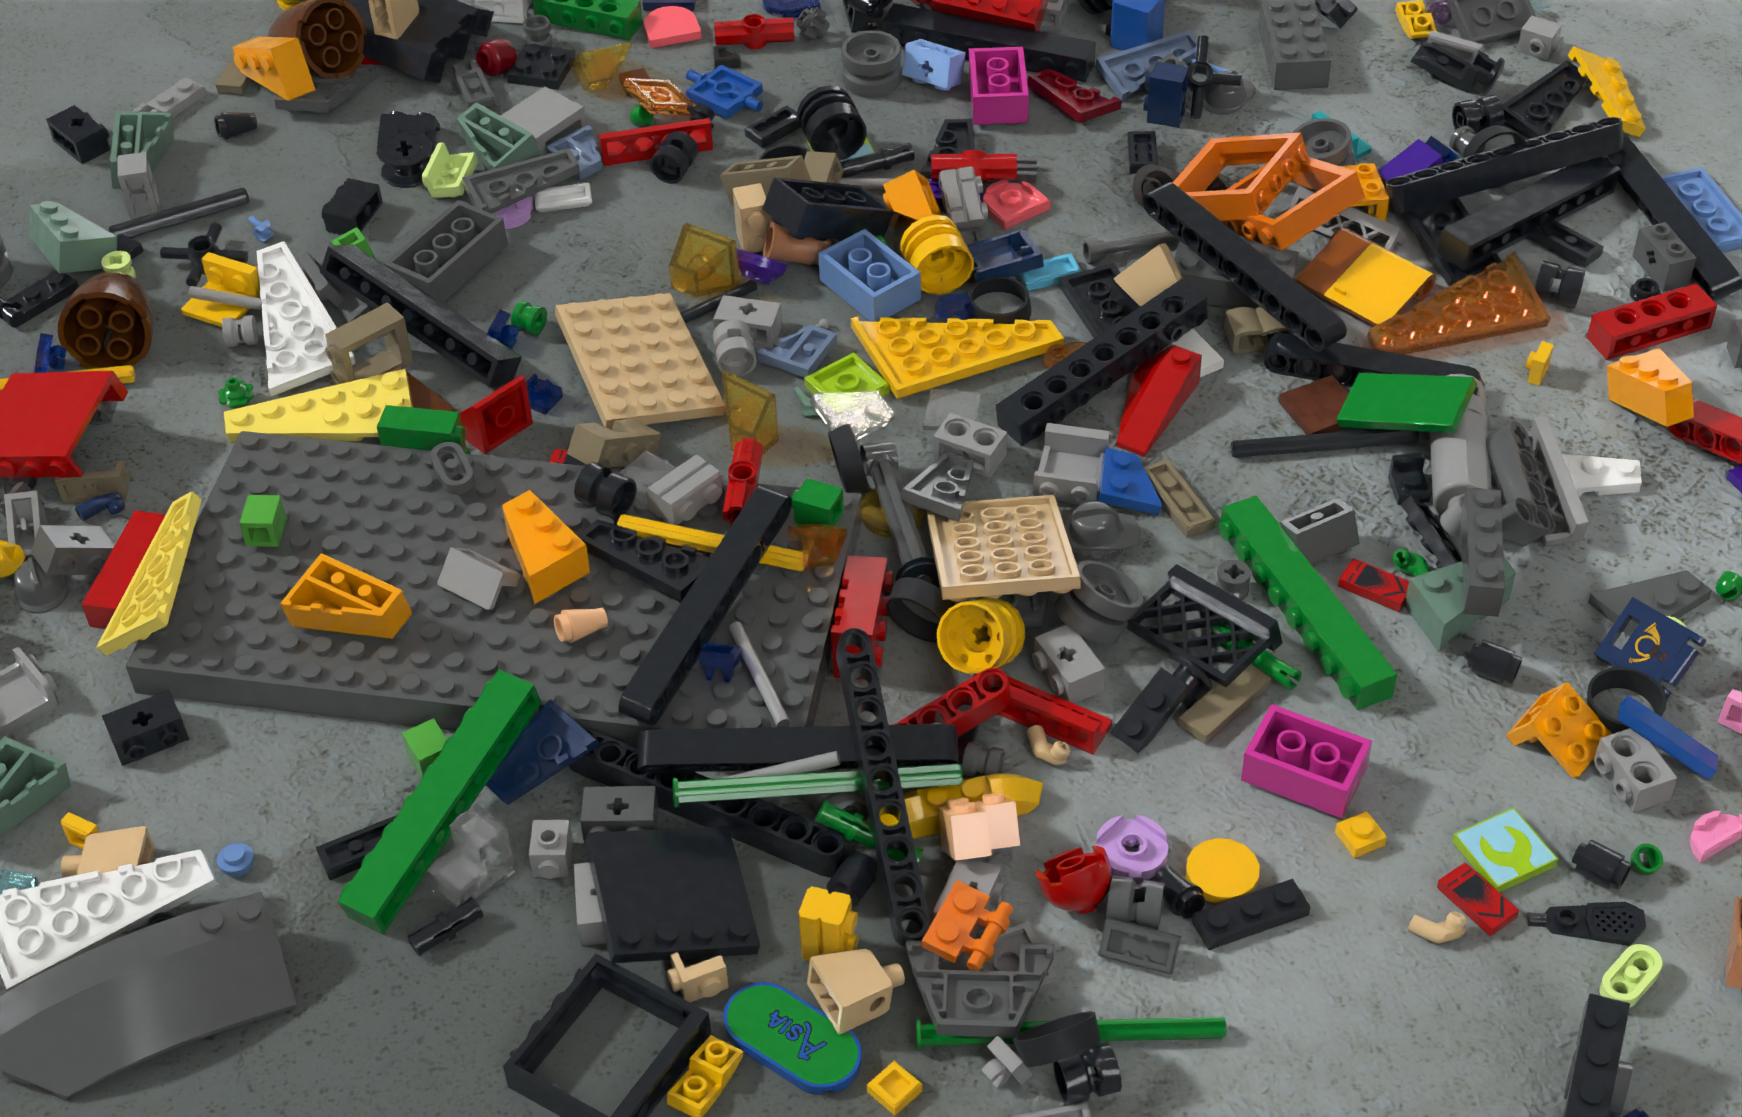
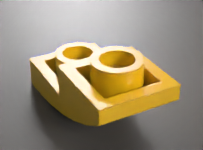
[1395,0,1437,39]
[667,1035,744,1117]

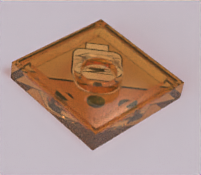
[623,78,696,115]

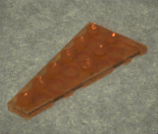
[1367,251,1550,355]

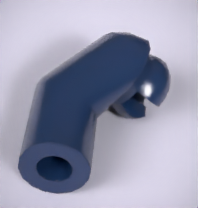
[75,492,125,521]

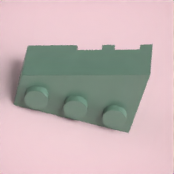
[457,102,540,171]
[110,111,174,189]
[29,201,117,274]
[1404,558,1516,652]
[0,736,71,837]

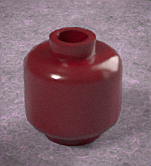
[476,38,517,76]

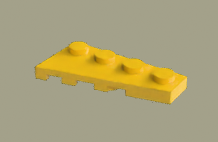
[1567,46,1646,137]

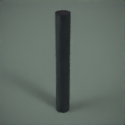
[680,279,758,323]

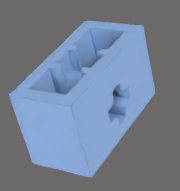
[902,39,966,91]

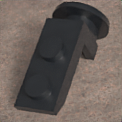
[1411,42,1505,95]
[1110,655,1213,753]

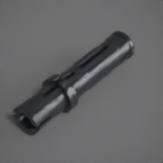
[840,143,915,178]

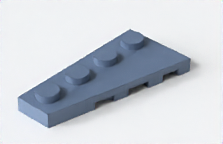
[1096,30,1198,102]

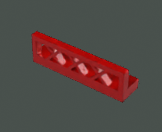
[599,118,713,166]
[972,673,1113,755]

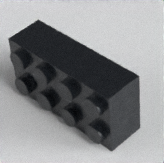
[762,177,894,242]

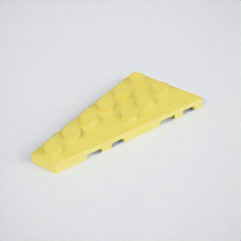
[224,369,413,442]
[96,491,202,656]

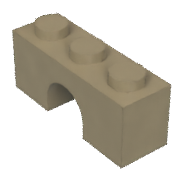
[567,419,661,468]

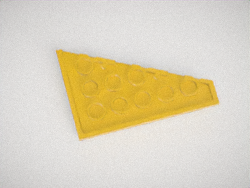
[851,317,1064,399]

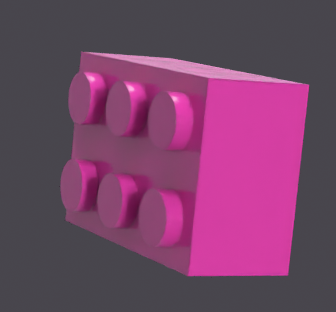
[969,47,1029,125]
[1241,704,1372,818]

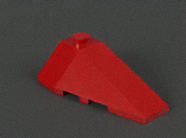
[1116,345,1202,457]

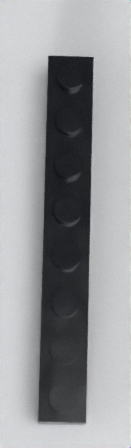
[883,3,1096,82]
[1437,157,1621,270]
[320,244,522,387]

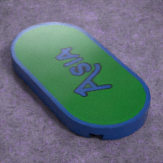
[723,982,862,1094]

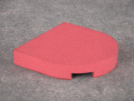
[644,6,702,48]
[982,180,1051,230]

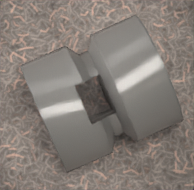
[712,319,757,377]

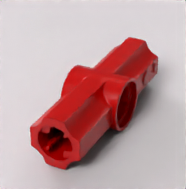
[714,14,795,50]
[931,150,1017,183]
[723,437,764,525]

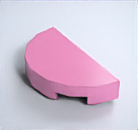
[1689,811,1742,863]

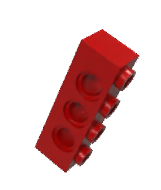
[1587,283,1718,360]

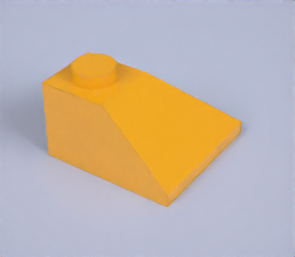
[883,170,942,222]

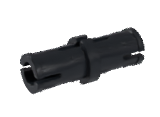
[407,896,484,957]

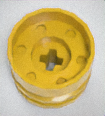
[900,215,974,295]
[937,597,1025,674]

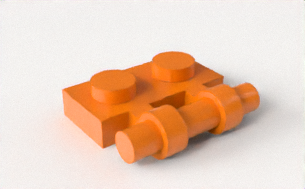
[921,880,1014,971]

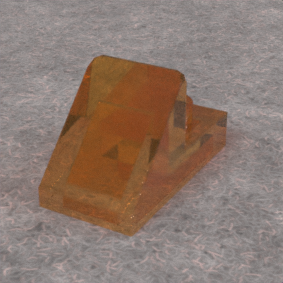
[788,523,847,568]

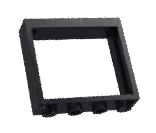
[503,953,712,1117]

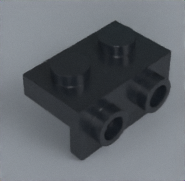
[377,111,440,151]

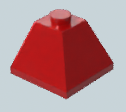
[460,375,533,454]

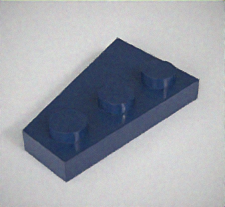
[486,699,601,805]

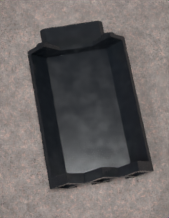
[299,0,494,83]

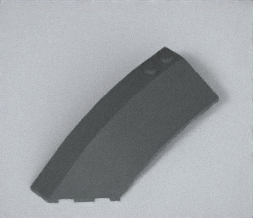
[0,892,297,1101]

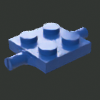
[686,65,763,119]

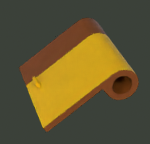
[1294,228,1436,331]

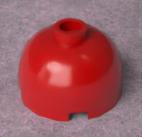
[1035,846,1112,914]

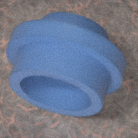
[217,843,254,878]

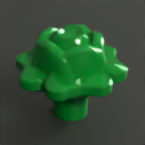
[218,377,255,409]

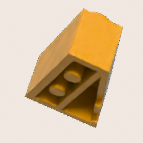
[232,36,315,101]
[1607,348,1694,427]
[502,490,590,604]
[280,553,412,639]

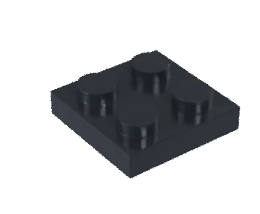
[507,43,576,90]

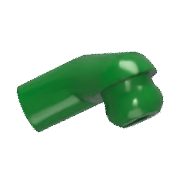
[1392,549,1430,577]

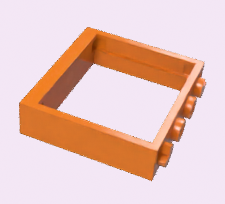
[1173,132,1308,221]
[1221,156,1365,251]

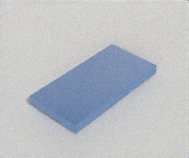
[1661,167,1742,252]

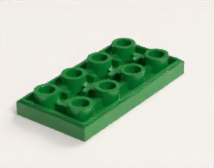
[1336,373,1477,433]

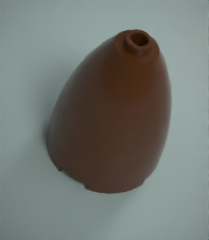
[268,0,367,79]
[57,271,154,369]

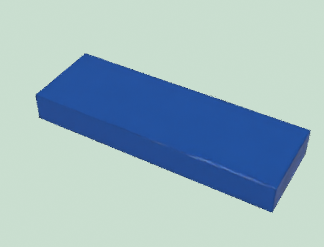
[1618,695,1718,780]

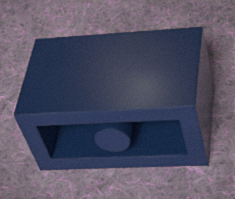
[1143,61,1189,128]

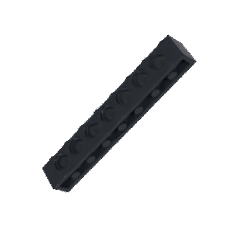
[995,278,1208,446]

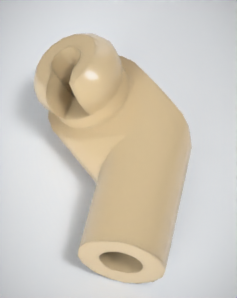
[1027,725,1071,766]
[1408,912,1467,944]

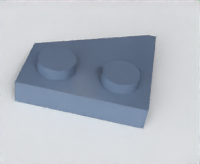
[546,125,602,181]
[757,325,837,377]

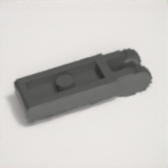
[452,59,496,108]

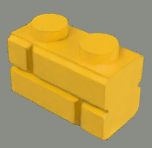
[798,886,859,962]

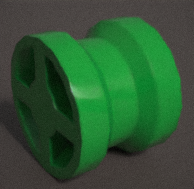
[511,300,547,336]

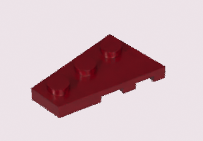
[1027,69,1122,123]

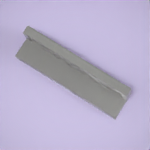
[1286,185,1408,252]
[1527,416,1589,547]

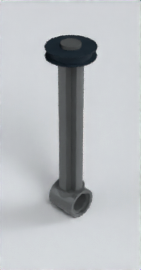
[860,441,940,589]

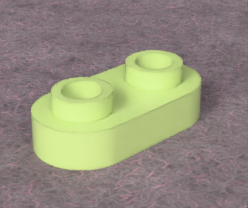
[1599,944,1663,1007]

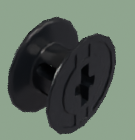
[376,131,432,188]

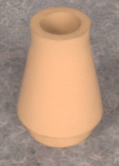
[554,607,608,643]

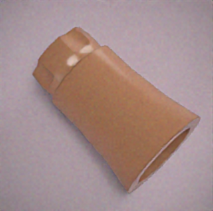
[763,221,831,265]

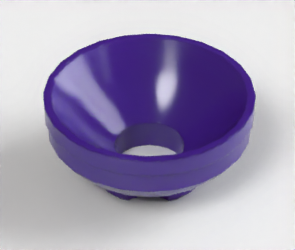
[734,249,787,285]

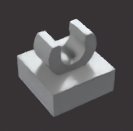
[982,1036,1033,1088]

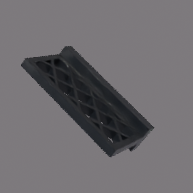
[1126,564,1283,687]

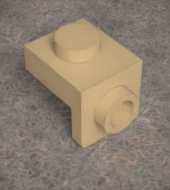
[667,952,729,1003]

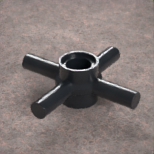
[1187,35,1242,119]
[160,223,248,287]

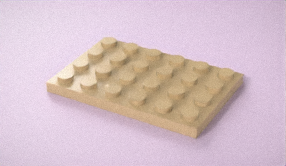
[555,293,725,429]
[926,495,1081,602]

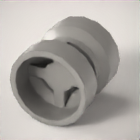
[222,315,258,348]

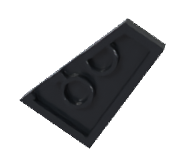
[920,119,975,179]

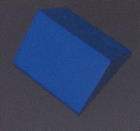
[1110,0,1165,51]

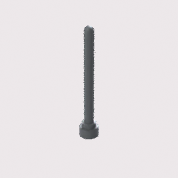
[1083,232,1179,263]

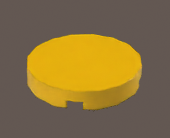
[1186,838,1260,904]

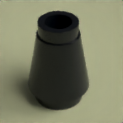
[214,112,257,139]
[1155,866,1205,919]

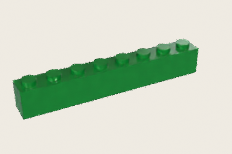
[1218,495,1397,710]
[337,669,542,935]

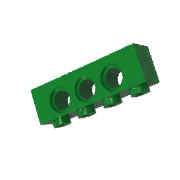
[533,0,643,40]

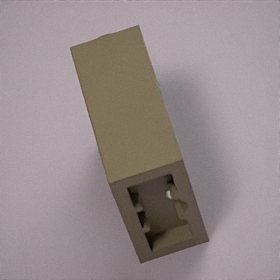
[325,302,414,385]

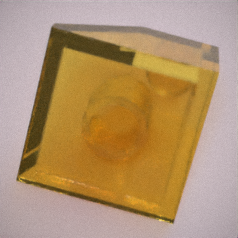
[572,42,631,93]
[669,223,740,297]
[722,371,779,455]

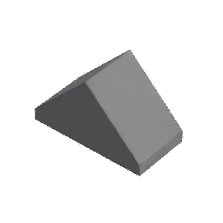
[4,490,48,557]

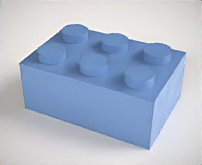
[818,229,921,322]

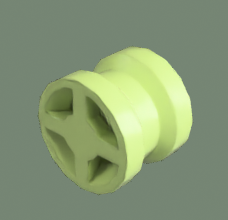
[101,251,136,279]

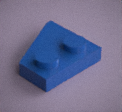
[1098,447,1162,515]

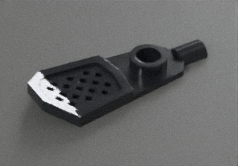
[1527,902,1646,946]

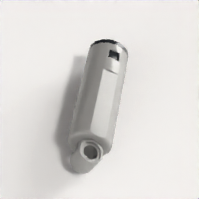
[1430,369,1492,539]

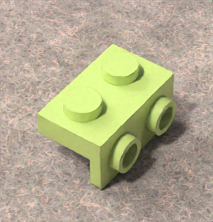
[422,142,478,198]

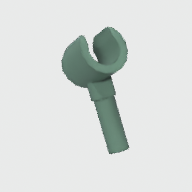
[794,386,820,417]

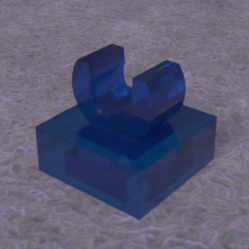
[935,292,970,323]
[487,309,520,350]
[34,333,67,373]
[526,374,563,415]
[699,643,742,683]

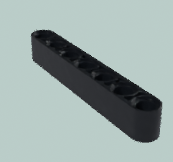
[1263,333,1481,387]

